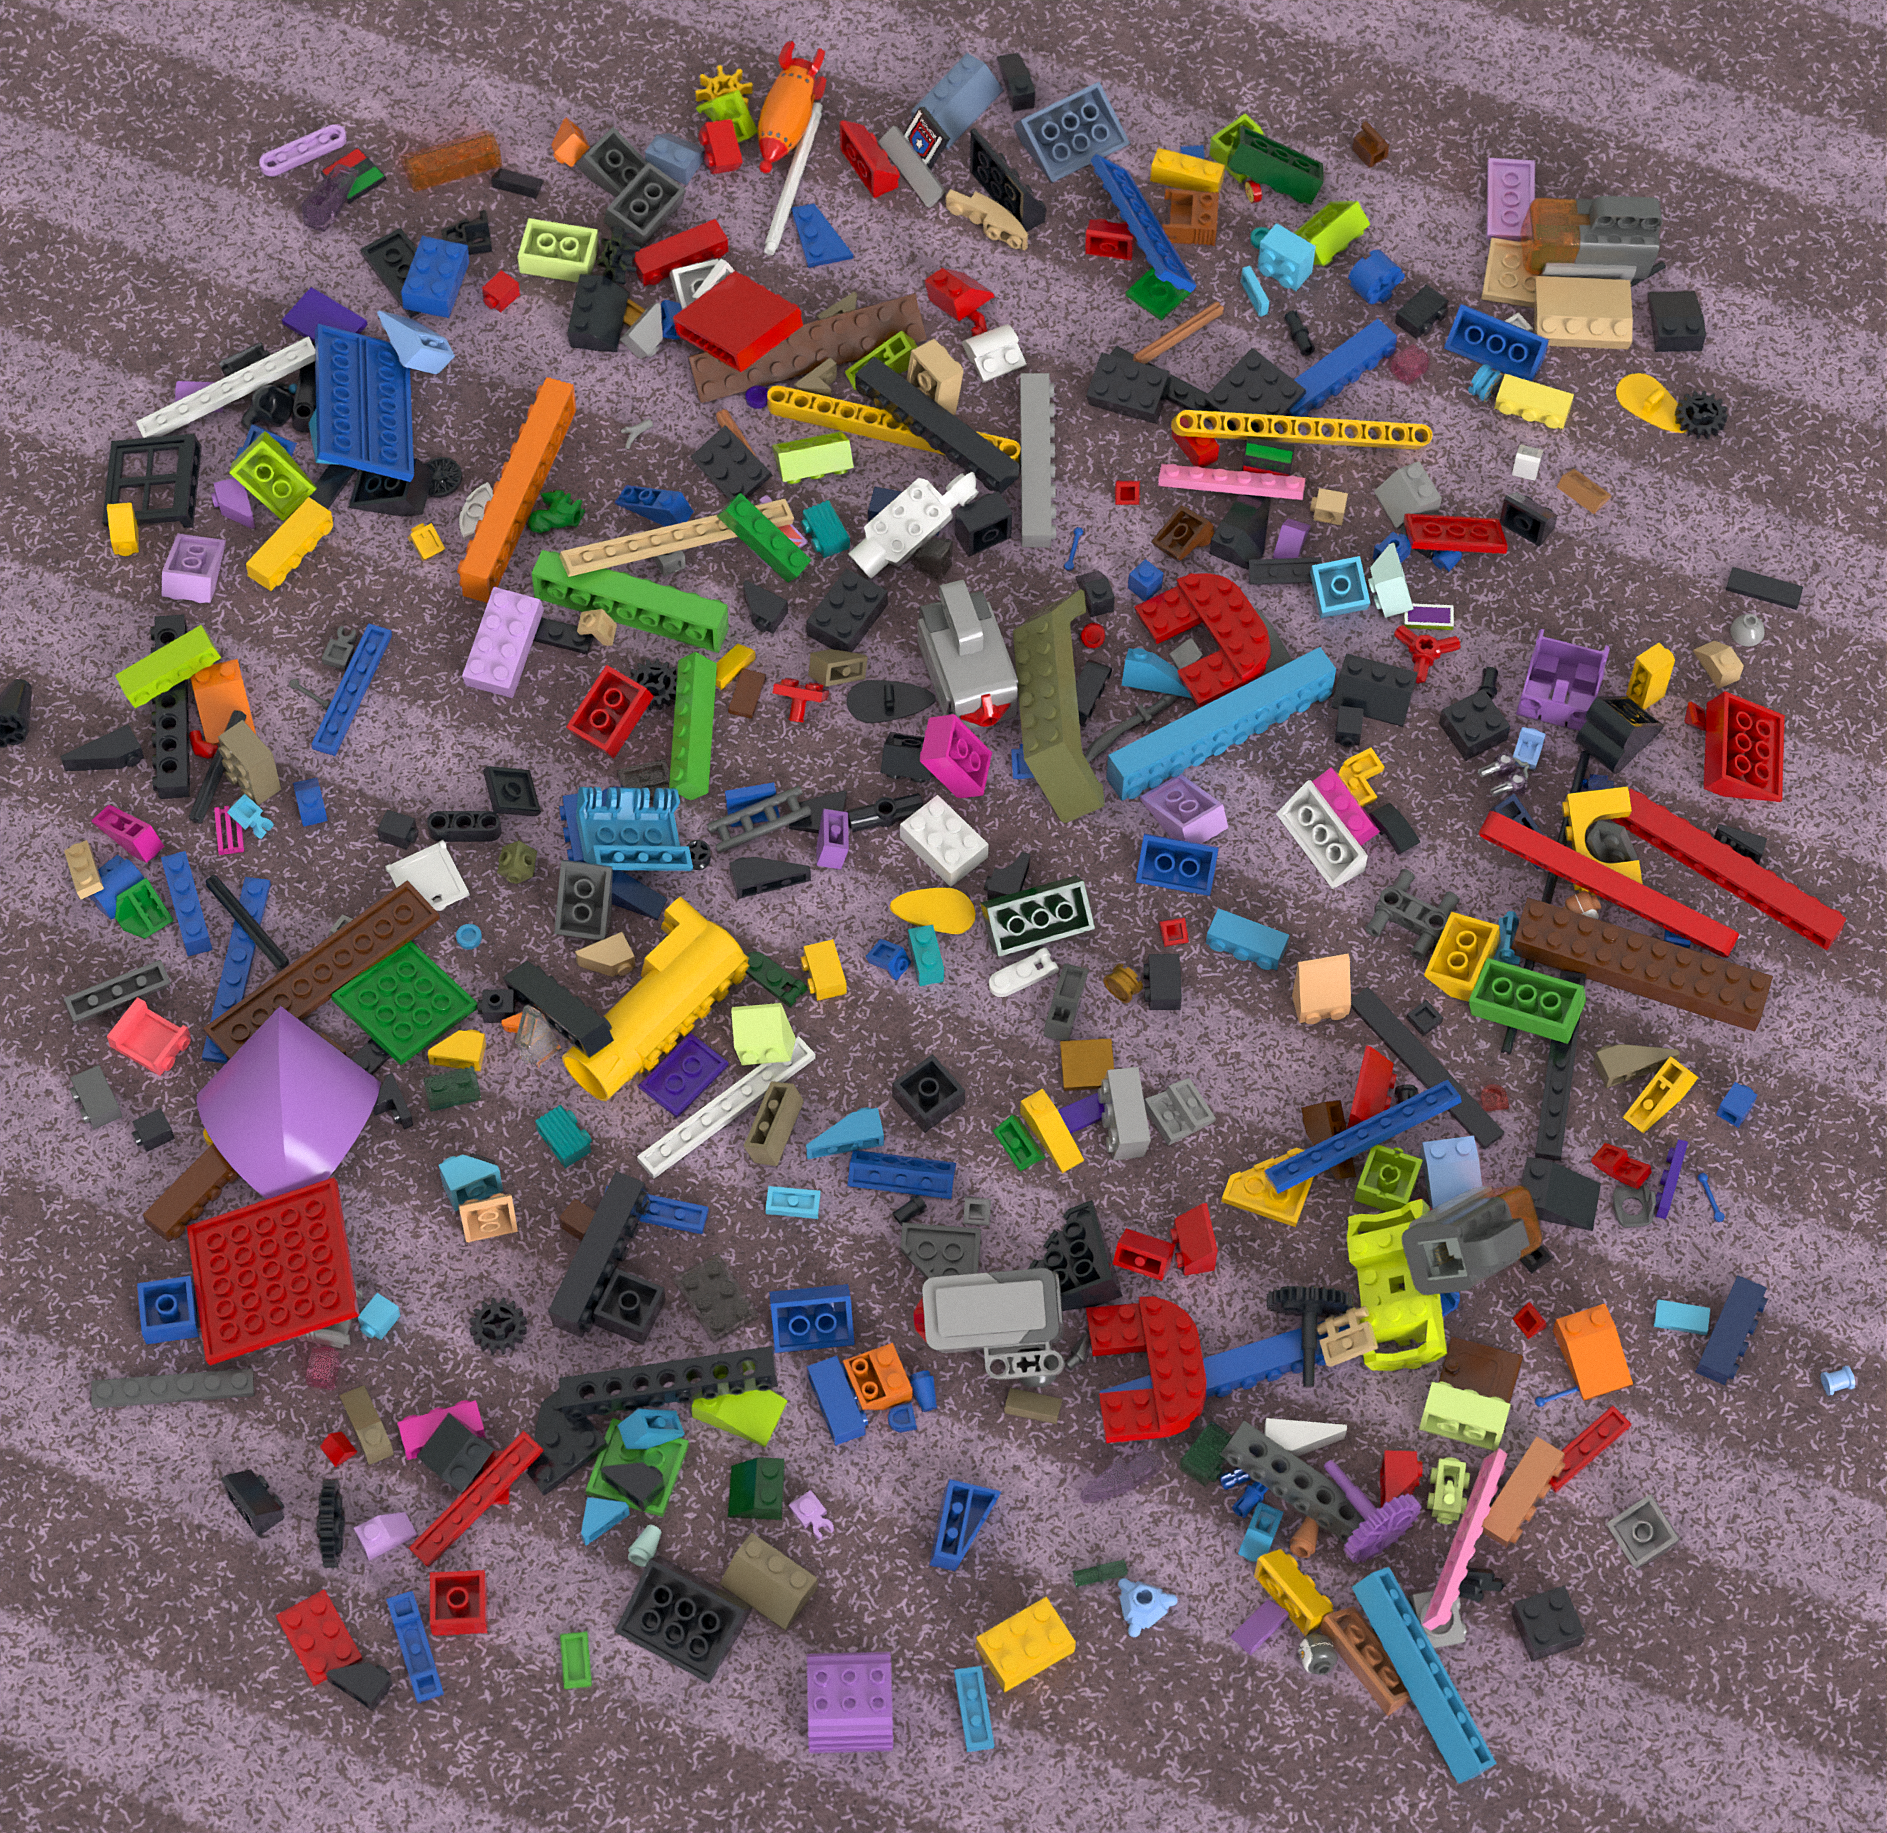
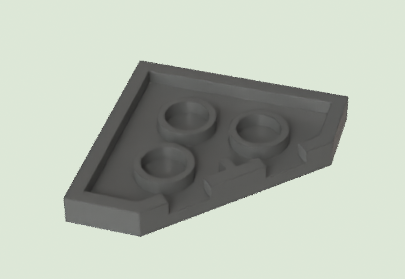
[900,1223,981,1280]

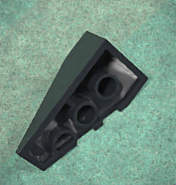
[1209,494,1271,570]

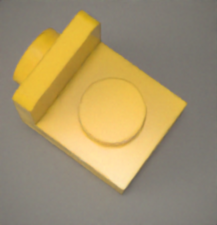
[407,523,445,561]

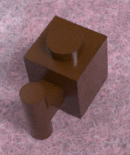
[1352,121,1389,168]

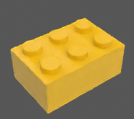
[976,1597,1075,1692]

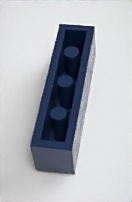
[1695,1275,1768,1385]

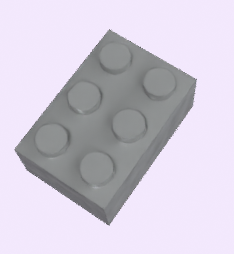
[1098,1067,1151,1161]

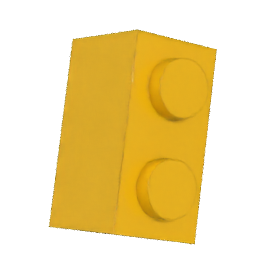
[800,939,847,1001]

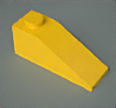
[1623,1056,1699,1133]
[1020,1089,1084,1173]

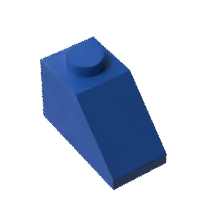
[293,777,328,827]

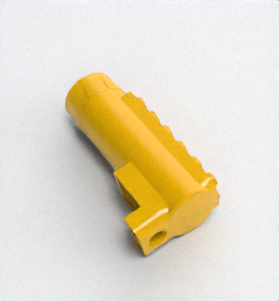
[562,897,749,1101]

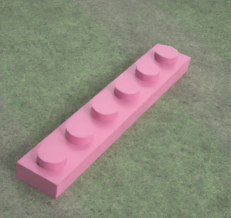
[1158,464,1305,500]

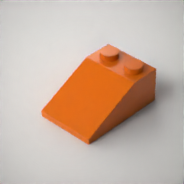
[190,659,256,745]
[1552,1303,1633,1401]

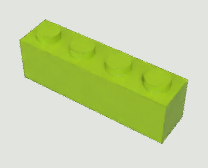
[115,625,221,708]

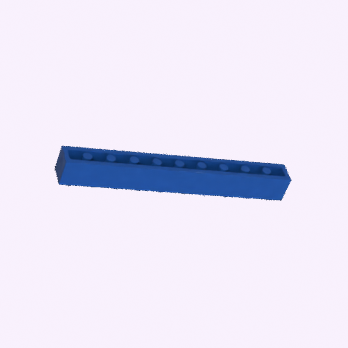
[1099,1315,1350,1401]

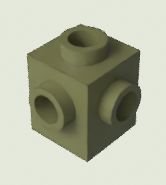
[497,840,538,884]

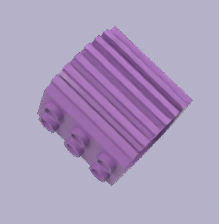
[807,1652,893,1754]

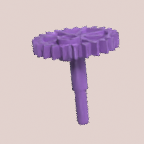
[1324,1460,1422,1564]

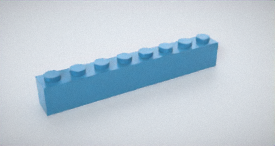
[1352,1567,1497,1784]

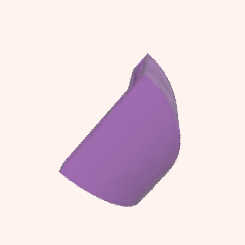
[197,1006,381,1199]

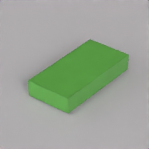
[560,1632,592,1689]

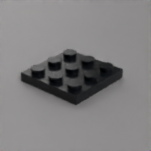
[1204,348,1306,433]

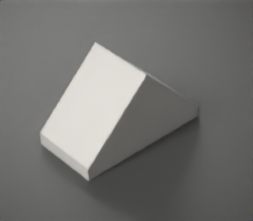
[1512,444,1543,481]

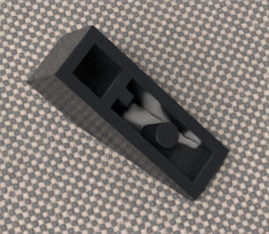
[997,53,1036,112]
[60,724,144,771]
[729,857,811,899]

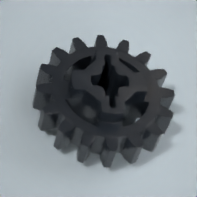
[1674,390,1728,440]
[628,659,677,711]
[469,1297,527,1355]

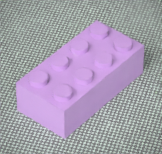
[462,587,544,698]

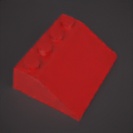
[1704,691,1785,802]

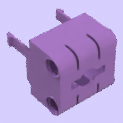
[1516,629,1610,731]

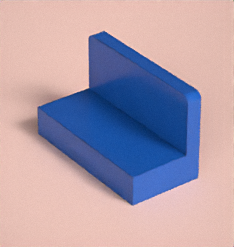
[725,782,780,827]

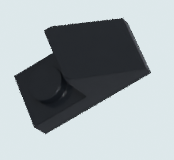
[373,1073,413,1130]

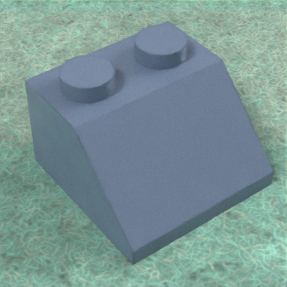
[645,133,705,185]

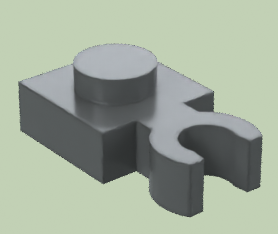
[321,626,357,670]

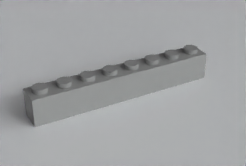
[1020,373,1056,548]

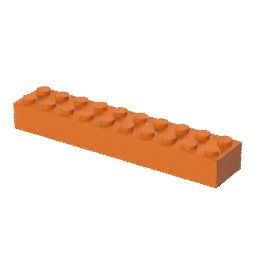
[457,377,576,603]

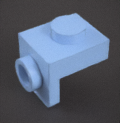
[1512,727,1546,771]

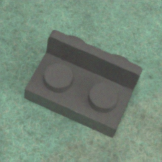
[1587,820,1638,863]

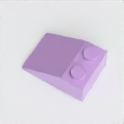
[162,534,226,603]
[1140,774,1228,844]

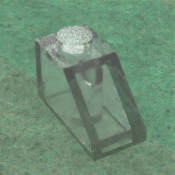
[515,1004,562,1069]

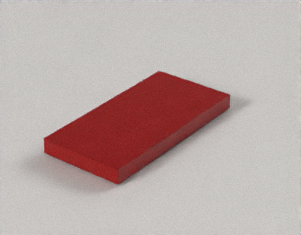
[1403,514,1508,554]

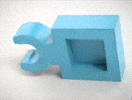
[227,794,274,839]

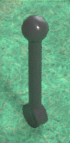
[289,679,331,710]

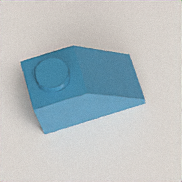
[618,1409,685,1449]
[1238,1502,1284,1562]

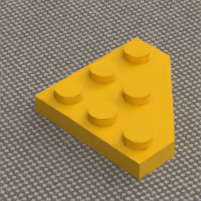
[1221,1148,1314,1227]

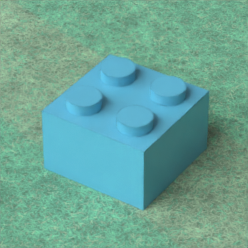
[1257,223,1316,291]
[1310,556,1370,618]

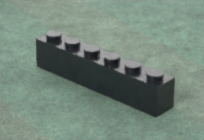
[502,960,614,1058]

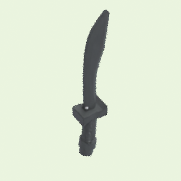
[1085,694,1177,762]

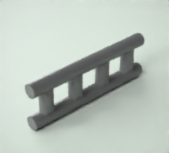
[707,785,812,854]

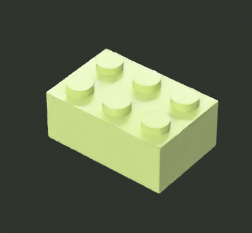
[518,218,599,282]
[1419,1382,1511,1451]

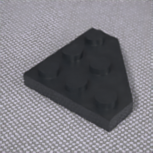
[527,1388,609,1496]

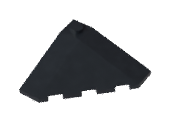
[1028,1200,1123,1311]

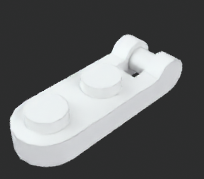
[989,948,1059,997]

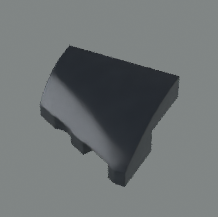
[441,210,492,255]

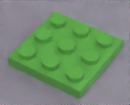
[586,1418,689,1517]

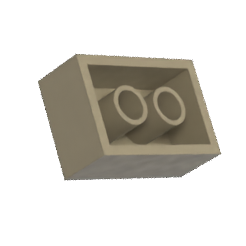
[218,720,281,805]

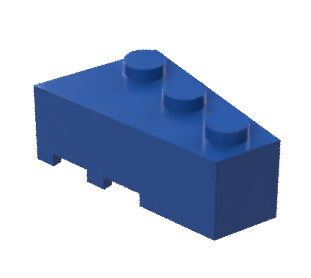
[929,1479,1002,1571]

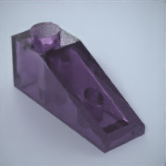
[301,164,359,232]

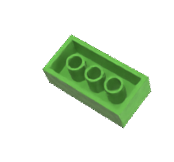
[1469,958,1586,1044]

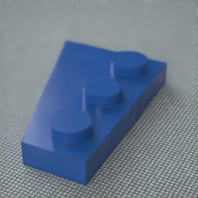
[791,203,854,268]

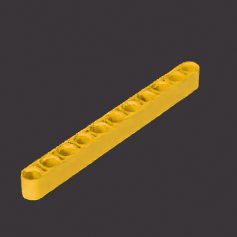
[767,386,1021,464]
[1171,410,1433,449]

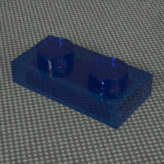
[1583,774,1614,790]

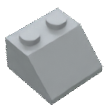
[1374,461,1442,530]

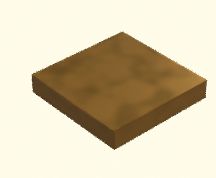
[1060,1038,1114,1091]

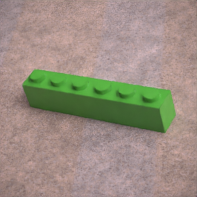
[669,652,717,800]

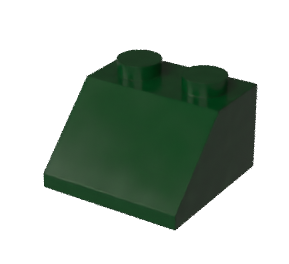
[728,1457,785,1520]

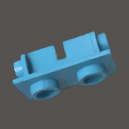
[1494,911,1520,965]

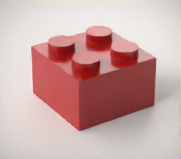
[430,1570,488,1636]

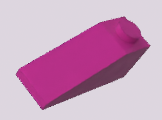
[91,805,165,863]

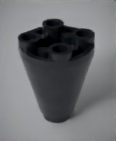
[0,679,32,748]

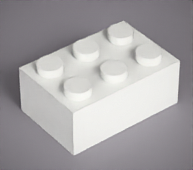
[900,795,989,887]

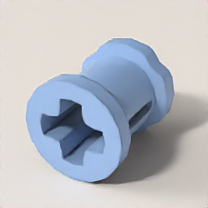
[1821,1366,1855,1396]

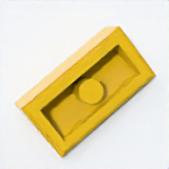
[716,644,756,690]

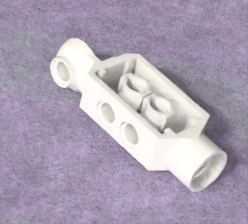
[848,472,978,579]

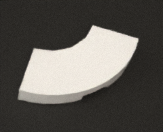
[459,483,493,540]

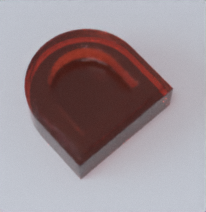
[1480,1084,1509,1111]

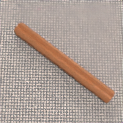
[1133,302,1224,364]

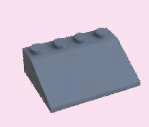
[1013,82,1130,183]

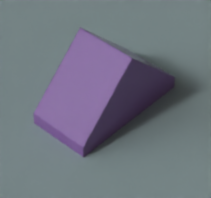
[1273,518,1311,559]

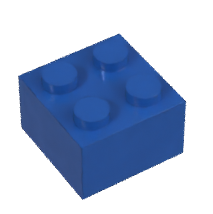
[137,1276,199,1345]

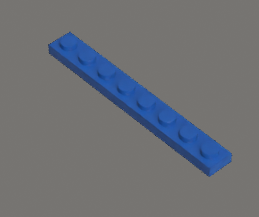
[202,877,271,1064]
[1264,1079,1462,1194]

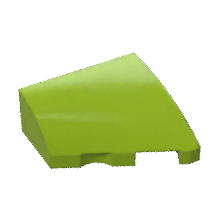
[696,89,758,142]

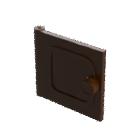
[1438,1337,1523,1404]

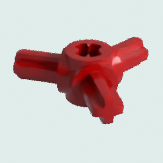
[1394,625,1461,684]

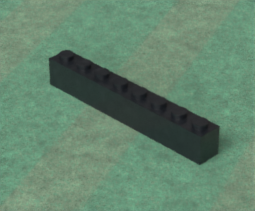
[855,356,1019,494]

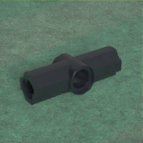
[846,793,924,833]

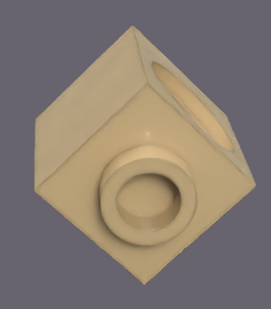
[1310,488,1348,525]

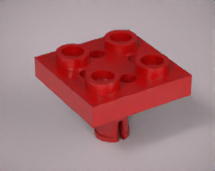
[772,678,829,723]

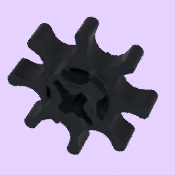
[597,226,640,285]

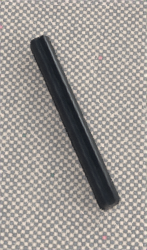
[189,710,247,824]
[205,875,289,970]

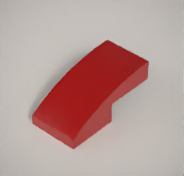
[1591,1143,1652,1189]

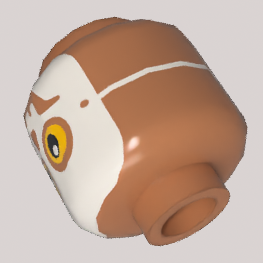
[1562,890,1602,919]

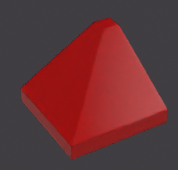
[1158,917,1189,947]

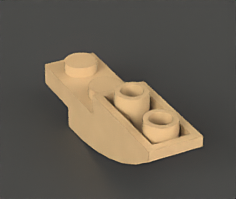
[946,189,1028,250]

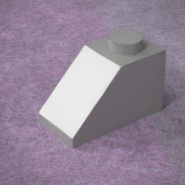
[619,302,663,359]

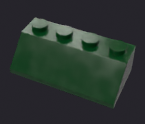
[1227,125,1324,205]

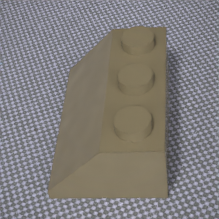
[720,1532,818,1631]

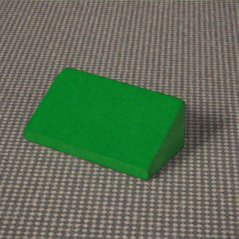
[993,1115,1046,1171]

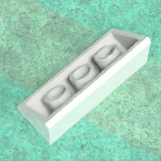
[1276,780,1368,889]

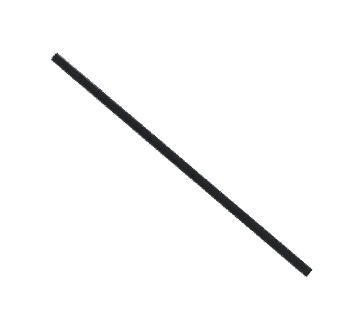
[1501,751,1590,1055]

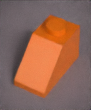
[551,117,590,167]

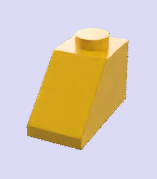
[107,503,139,556]
[428,1029,486,1072]

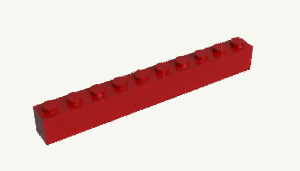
[1611,788,1847,951]

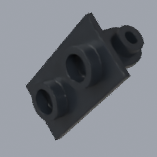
[218,342,270,377]

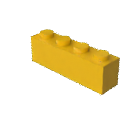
[246,497,333,591]

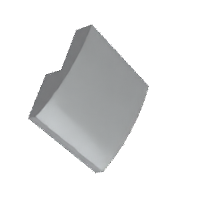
[1144,1078,1216,1145]

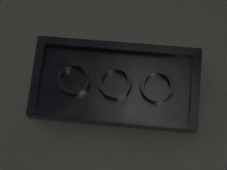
[360,228,421,319]

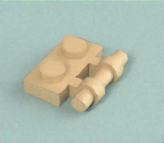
[1317,1306,1378,1367]

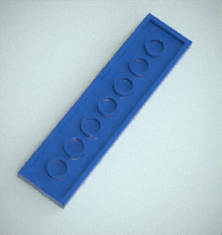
[1090,154,1197,293]

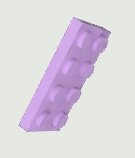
[1486,158,1535,242]

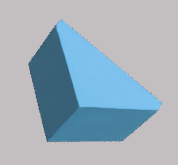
[581,1497,630,1546]

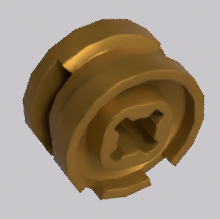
[1103,963,1143,1003]

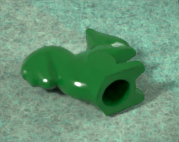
[527,490,585,534]

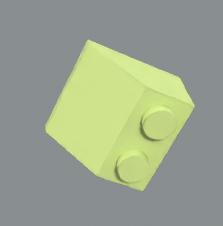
[731,1003,796,1065]

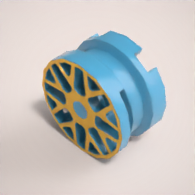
[1468,364,1503,402]

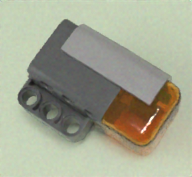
[1520,196,1662,283]
[1402,1185,1543,1295]

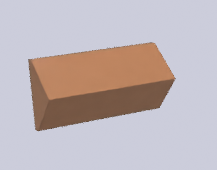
[1320,1606,1411,1716]

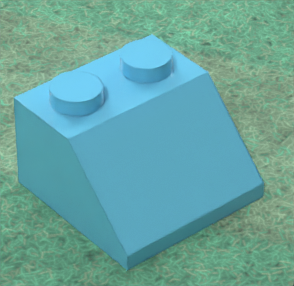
[439,1155,503,1211]

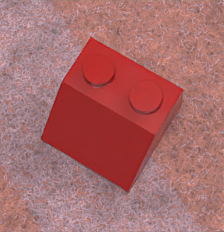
[1085,219,1136,261]
[924,268,995,322]
[1169,1203,1218,1276]
[1380,1450,1422,1508]

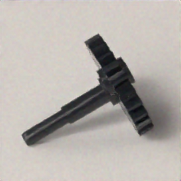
[1266,1286,1353,1388]

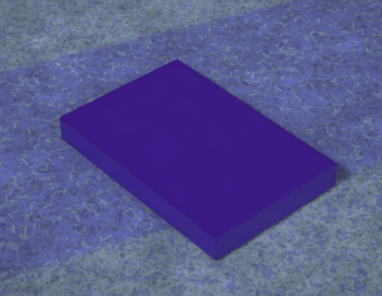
[282,287,368,342]
[638,1032,729,1118]

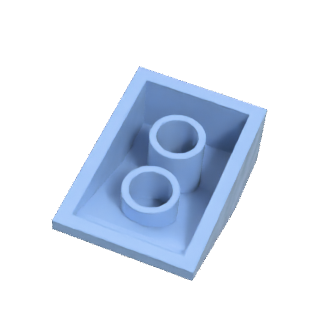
[1420,1136,1482,1209]

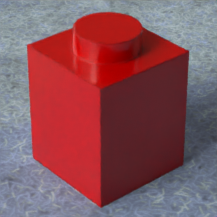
[482,270,520,313]

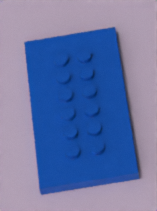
[315,324,414,482]

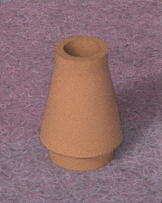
[1290,1516,1320,1558]

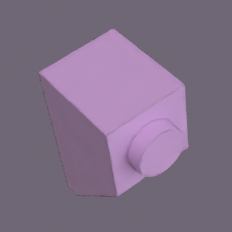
[354,1512,418,1561]

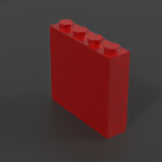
[673,271,803,373]

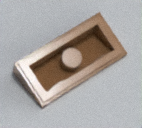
[1557,469,1612,514]

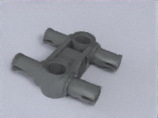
[1365,869,1460,960]

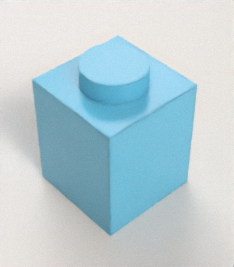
[358,1293,400,1340]

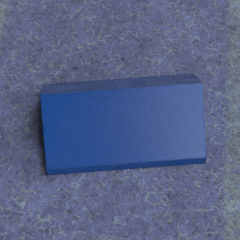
[1136,833,1219,896]

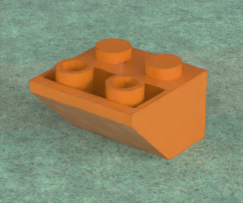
[843,1343,912,1410]

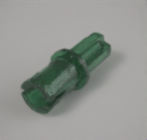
[1072,1560,1128,1588]

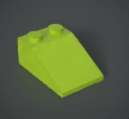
[229,431,317,521]
[691,1374,788,1448]

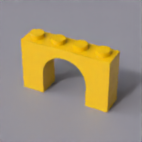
[1562,787,1643,896]

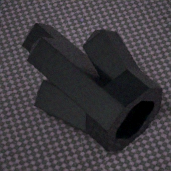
[1458,1567,1505,1603]

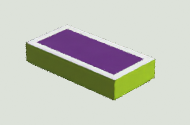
[1404,604,1454,630]

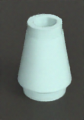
[628,1525,661,1567]

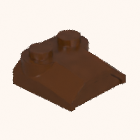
[1151,505,1215,562]

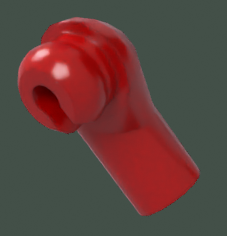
[966,310,988,337]
[189,730,218,759]

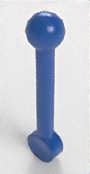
[1064,527,1083,571]
[1698,1173,1725,1222]
[1535,1385,1579,1407]

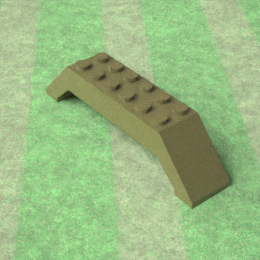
[1013,589,1105,823]

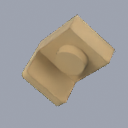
[577,609,617,646]

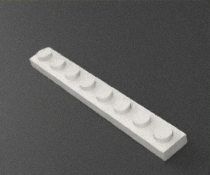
[136,337,315,438]
[637,1037,815,1179]

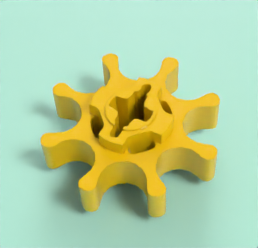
[695,65,753,108]

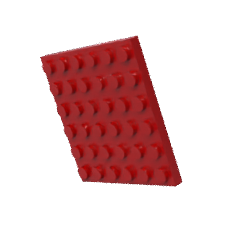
[187,1177,360,1365]

